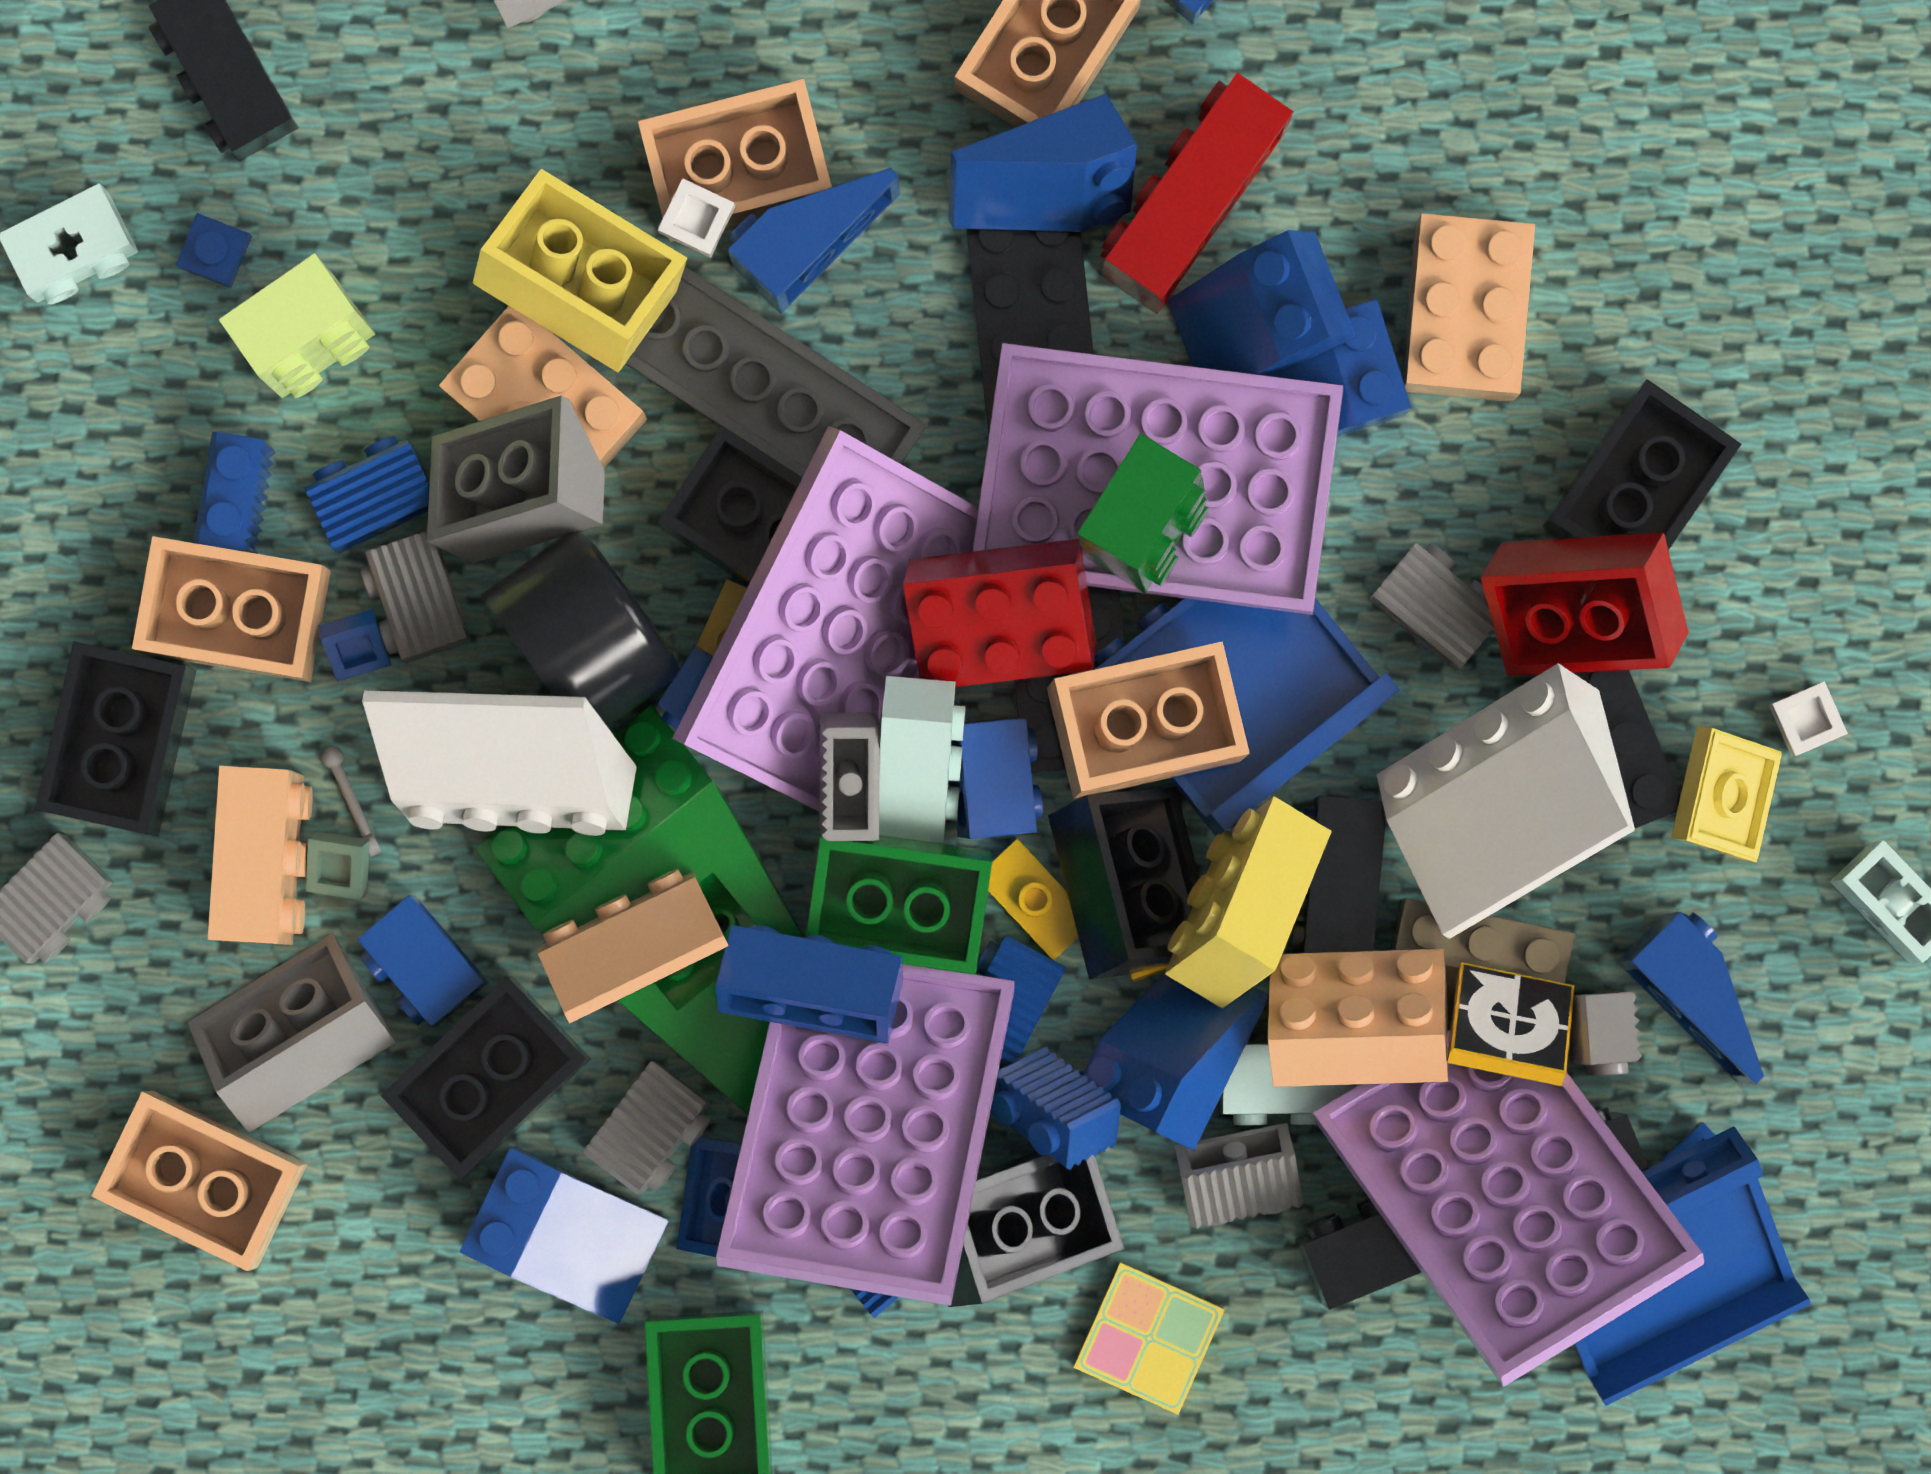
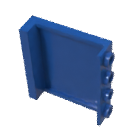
[1095,598,1400,836]
[1573,1126,1811,1406]

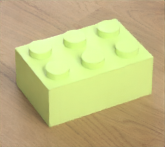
[218,253,375,399]

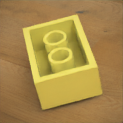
[472,169,687,373]
[1165,796,1332,1009]

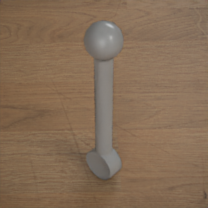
[321,746,381,857]

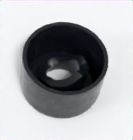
[481,532,678,727]

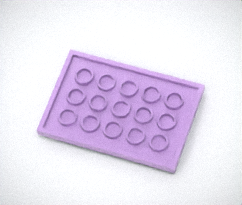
[973,343,1343,615]
[672,426,979,811]
[716,964,1014,1306]
[1313,1030,1704,1387]

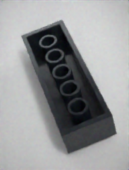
[1295,1106,1649,1310]

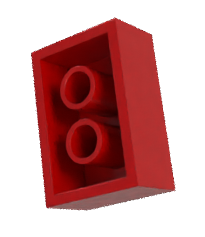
[1480,532,1689,676]
[903,539,1097,687]

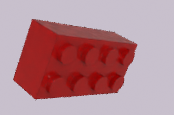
[1100,72,1294,314]

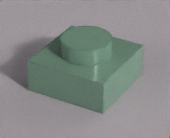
[306,831,370,900]

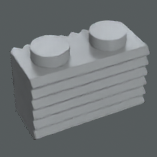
[360,531,471,663]
[1369,543,1494,672]
[818,712,880,841]
[0,833,114,964]
[1569,992,1642,1076]
[582,1061,712,1195]
[1174,1123,1303,1229]

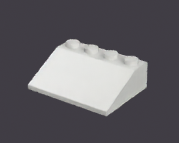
[1377,663,1635,939]
[362,690,637,836]

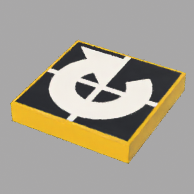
[1447,962,1575,1086]

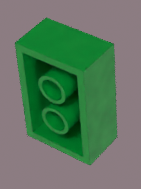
[1077,433,1209,594]
[806,835,993,975]
[644,1310,773,1474]

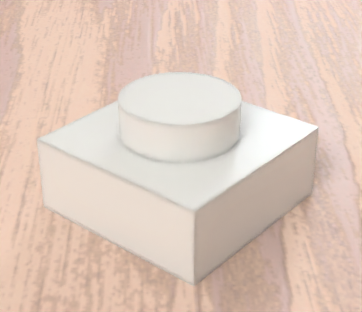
[658,178,736,258]
[1769,681,1848,757]

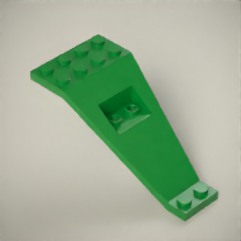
[474,704,805,1116]

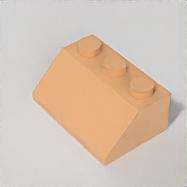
[537,869,728,1024]

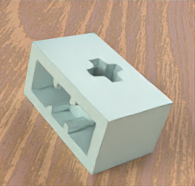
[0,183,138,304]
[1830,840,1931,964]

